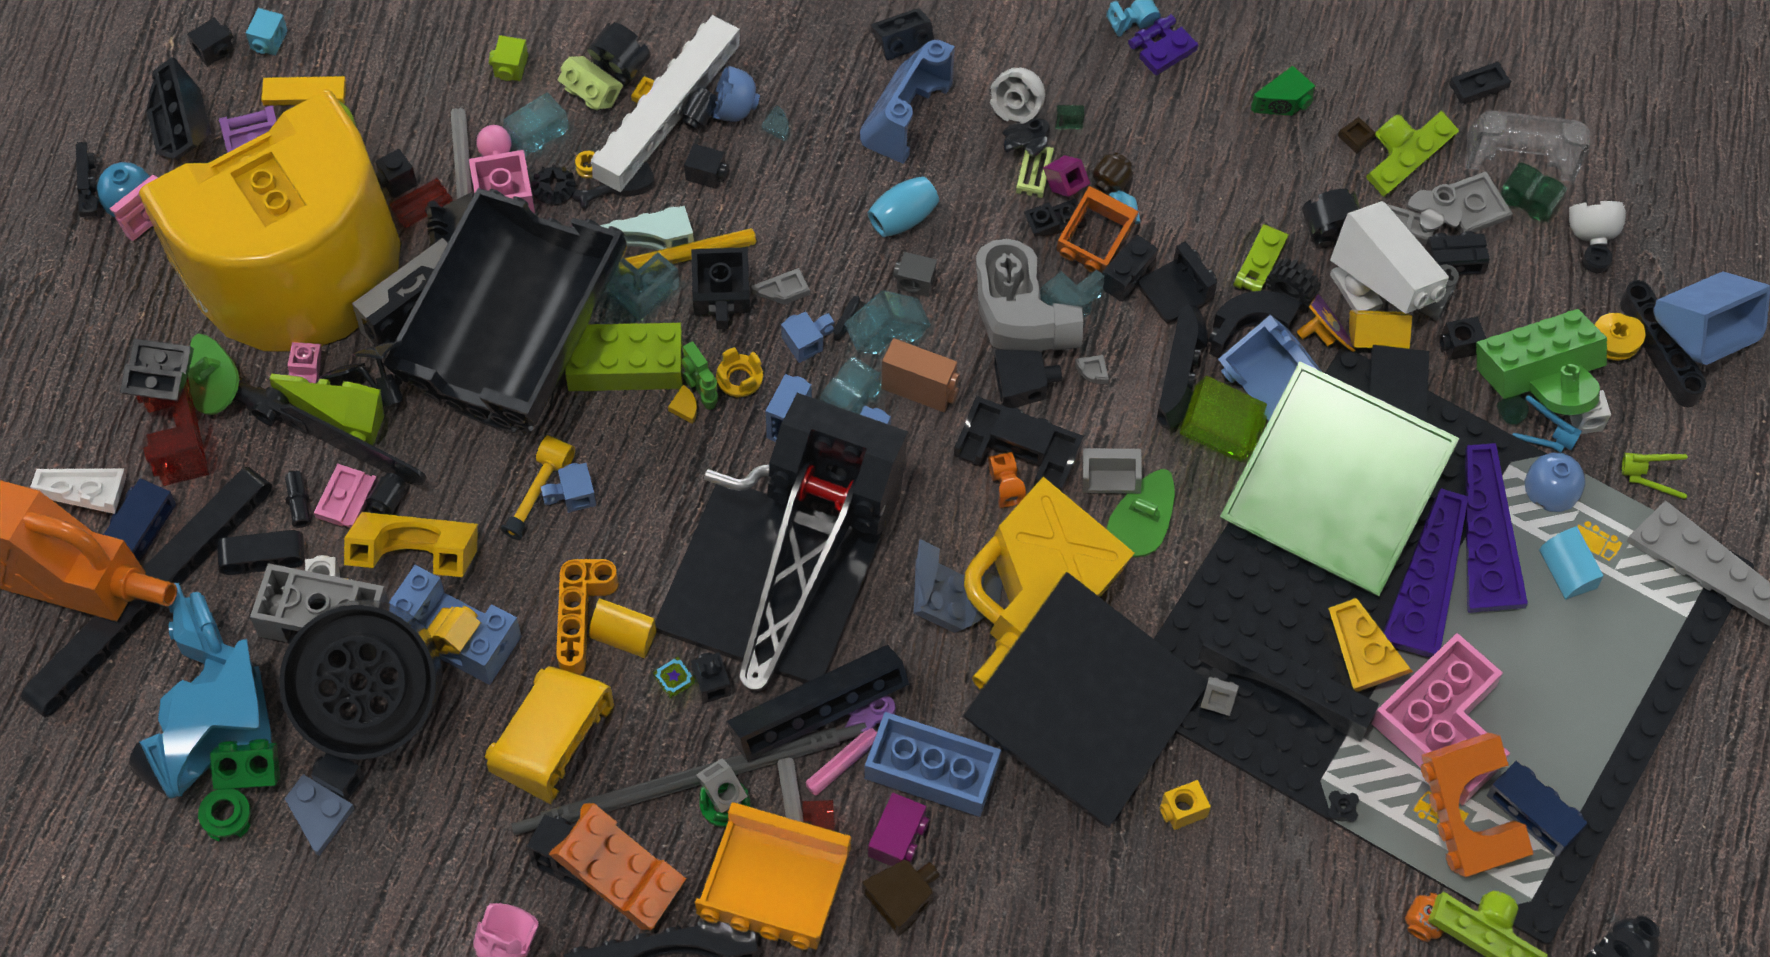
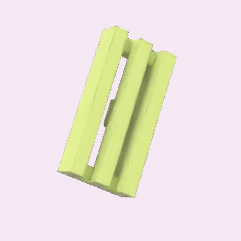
[1016,147,1054,198]

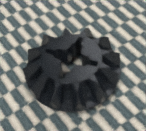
[531,164,576,204]

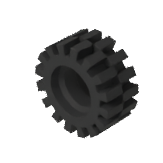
[1266,258,1321,310]

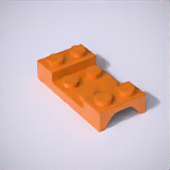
[549,803,686,930]

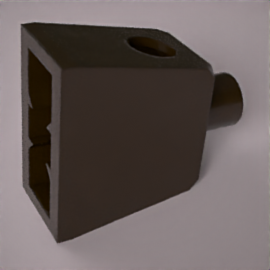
[862,860,940,937]

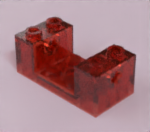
[136,377,210,486]

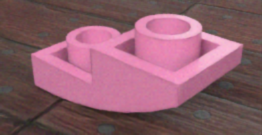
[287,342,321,383]

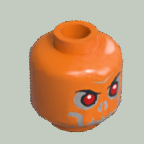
[1404,893,1444,942]

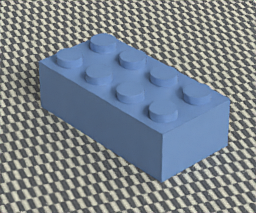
[864,712,1001,817]

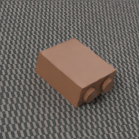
[881,338,960,413]

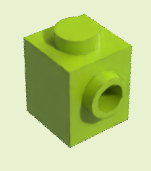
[489,35,528,81]

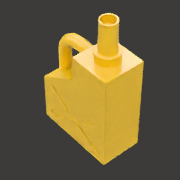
[964,477,1135,690]

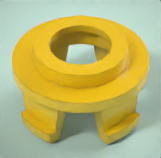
[716,347,763,397]

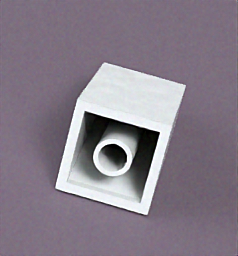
[1330,201,1449,314]

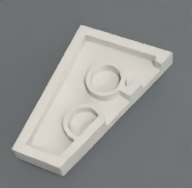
[30,468,126,514]

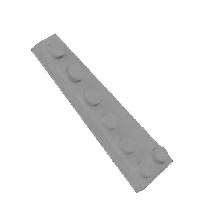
[1627,500,1770,626]

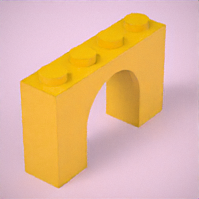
[344,512,478,577]

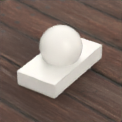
[1330,267,1383,311]

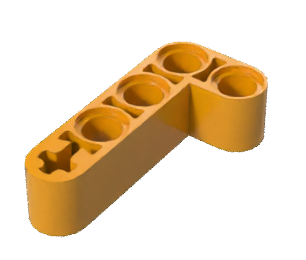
[556,559,619,675]

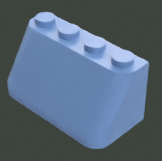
[1654,271,1770,365]

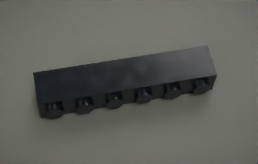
[726,644,909,762]

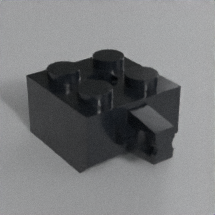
[691,247,750,329]

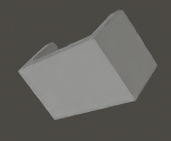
[1082,448,1142,494]

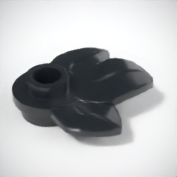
[1002,118,1050,157]

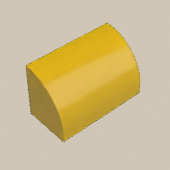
[1349,310,1412,349]
[589,598,656,658]

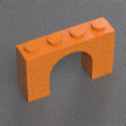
[1421,733,1534,877]

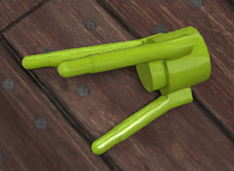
[1622,452,1688,499]

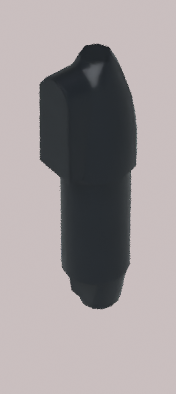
[833,296,861,341]

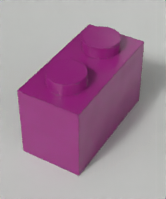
[868,792,929,866]

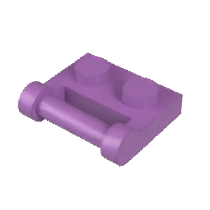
[219,105,277,153]

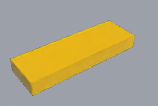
[262,76,346,106]

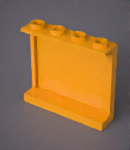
[695,802,851,950]

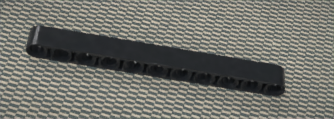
[20,467,272,717]

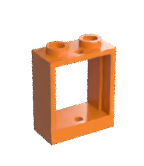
[1056,186,1139,274]

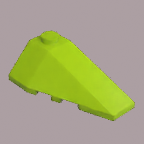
[270,373,384,446]

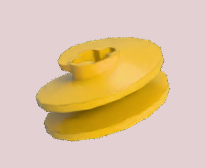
[1594,313,1646,361]

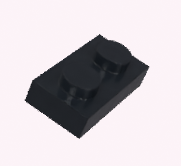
[1449,61,1511,104]

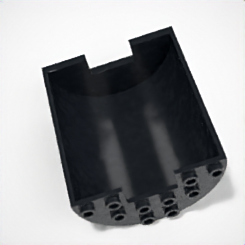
[383,188,627,433]

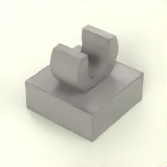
[1201,677,1239,716]

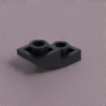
[1024,198,1087,237]

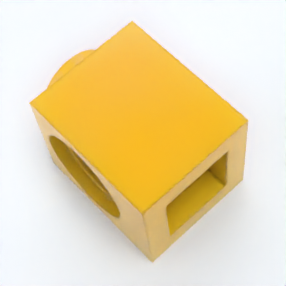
[1160,780,1211,830]

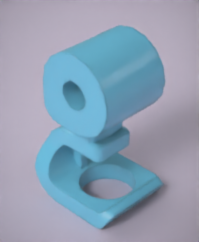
[1106,0,1161,36]

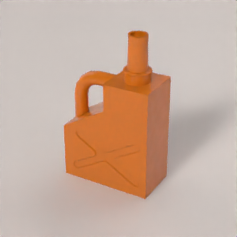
[0,480,177,621]

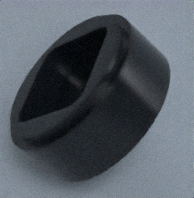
[1582,244,1612,273]

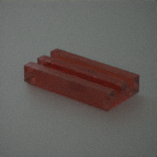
[390,178,453,228]

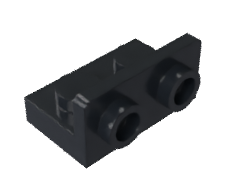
[870,8,934,60]

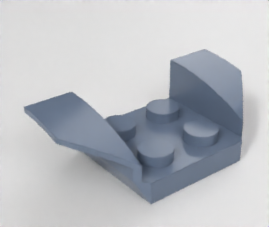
[913,540,1002,633]

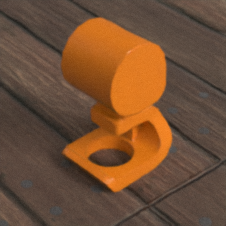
[988,452,1026,508]

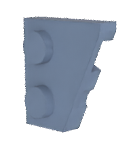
[285,774,355,856]

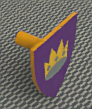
[1297,294,1355,352]

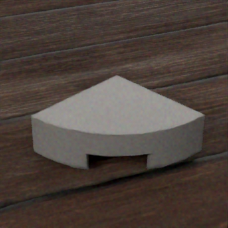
[1075,355,1109,384]

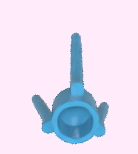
[1512,396,1582,453]

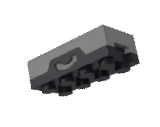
[352,238,448,347]

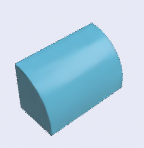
[1539,526,1604,600]

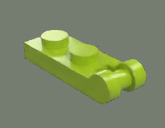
[1233,224,1289,291]

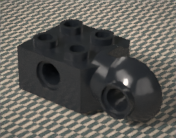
[1585,915,1660,957]

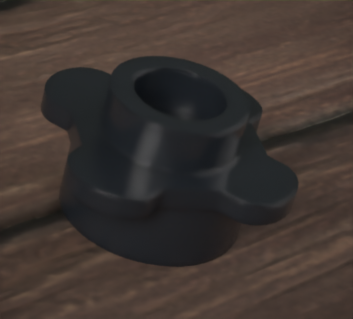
[1327,791,1359,822]

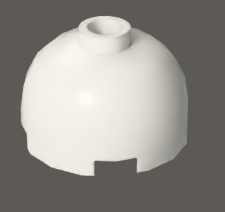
[990,68,1045,124]
[1569,201,1626,246]

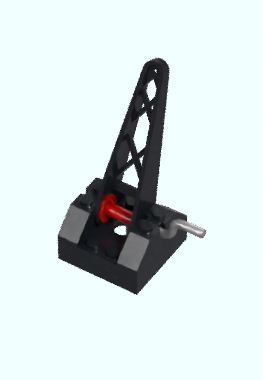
[704,393,908,692]

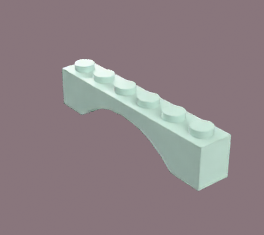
[600,206,694,250]

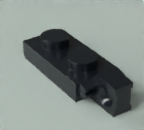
[76,142,99,217]

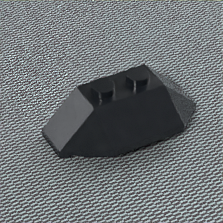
[146,57,211,160]

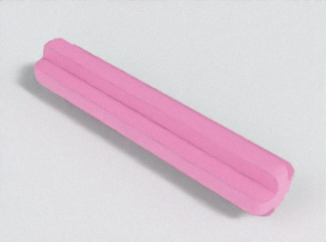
[806,728,877,795]

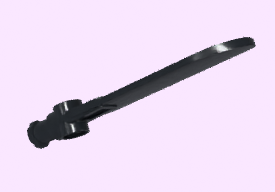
[233,377,427,485]

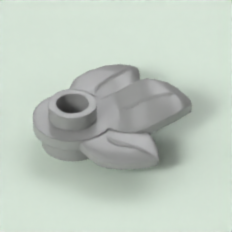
[1407,184,1463,231]

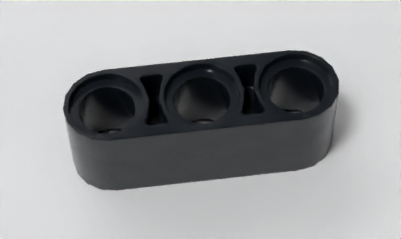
[217,530,305,575]

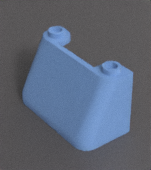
[860,40,955,164]
[1218,315,1322,421]

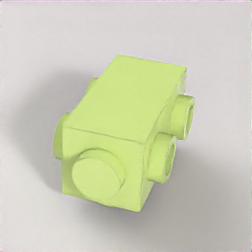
[558,56,623,110]

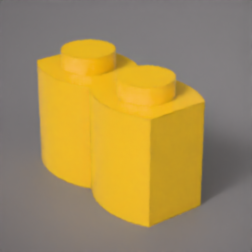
[426,606,481,654]

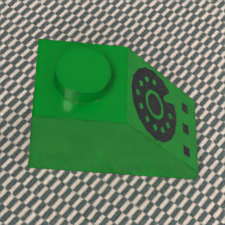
[1251,66,1315,116]

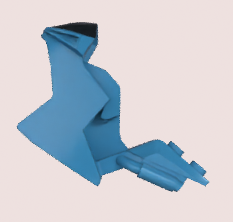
[129,583,272,799]

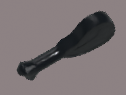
[572,161,654,209]

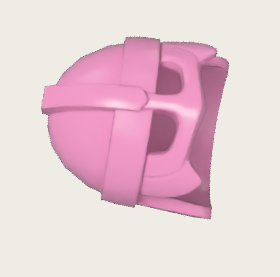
[473,903,539,957]

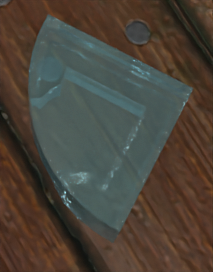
[762,105,789,141]

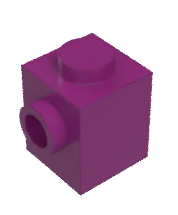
[1043,155,1090,196]

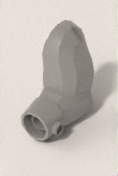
[976,239,1083,351]

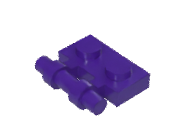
[1128,15,1198,76]

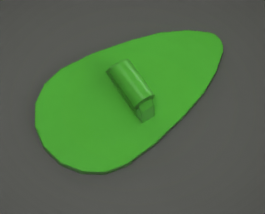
[188,334,240,415]
[1107,469,1175,558]

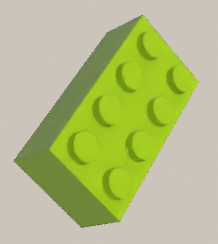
[566,323,683,391]

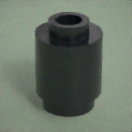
[680,87,717,130]
[366,473,406,515]

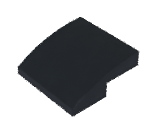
[120,338,194,401]

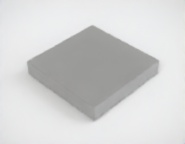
[1440,171,1513,234]

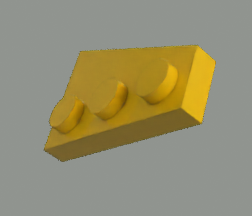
[1329,598,1413,692]

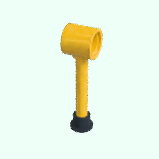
[500,435,575,540]

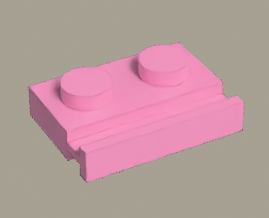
[109,175,157,241]
[314,464,378,528]

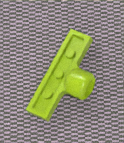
[1365,110,1459,197]
[1428,891,1548,957]

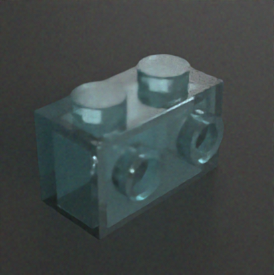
[503,92,569,156]

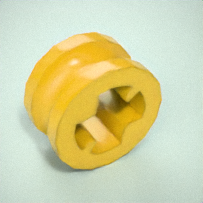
[575,151,595,179]

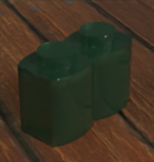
[1500,162,1568,222]

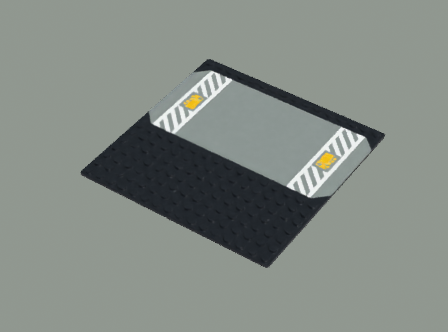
[1154,347,1754,945]

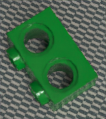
[210,739,280,790]

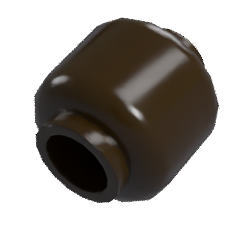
[1092,152,1133,195]

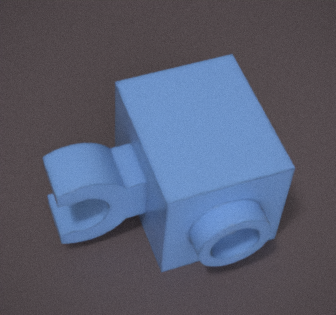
[781,311,834,363]
[541,463,596,513]

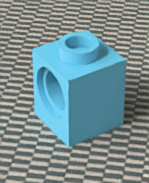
[246,8,288,56]

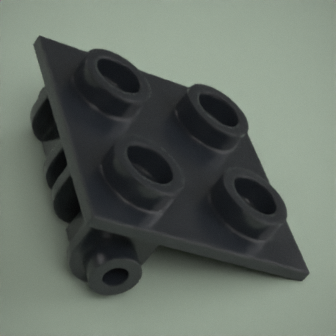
[425,192,474,247]

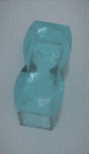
[819,356,882,414]

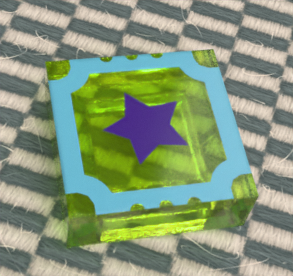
[653,657,695,699]

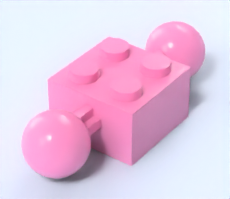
[469,125,535,213]

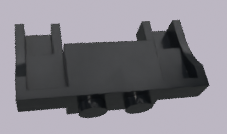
[954,396,1084,492]

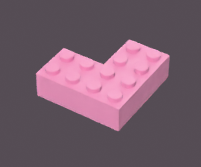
[1371,633,1510,806]

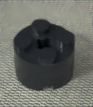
[587,22,651,87]
[1302,188,1361,249]

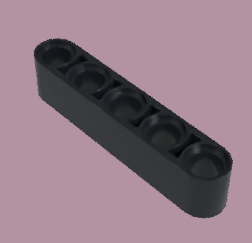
[1620,280,1707,408]

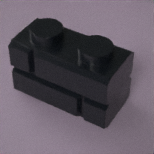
[1425,231,1490,275]
[1100,234,1158,302]

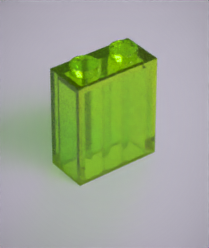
[1179,375,1267,462]

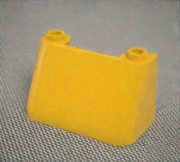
[485,666,614,805]

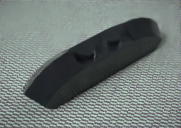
[1156,304,1208,429]

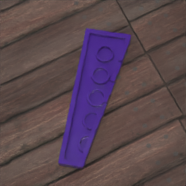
[1465,443,1528,613]
[1383,489,1469,658]

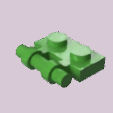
[682,341,718,410]

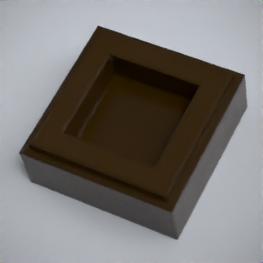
[1338,117,1376,154]

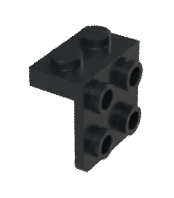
[1138,241,1217,323]

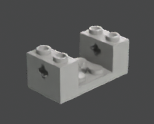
[250,564,389,659]

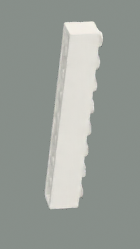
[591,15,740,192]

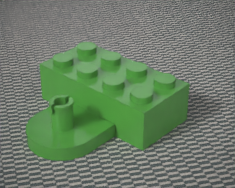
[1476,309,1607,415]

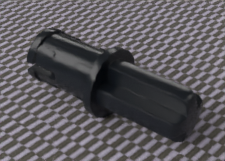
[285,470,311,528]

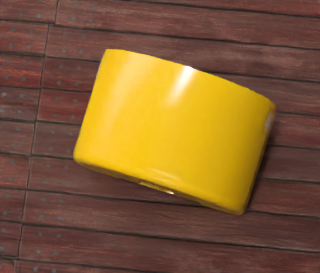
[139,91,401,351]

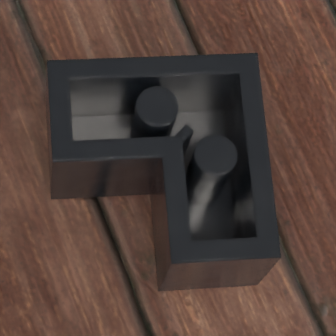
[527,814,590,893]

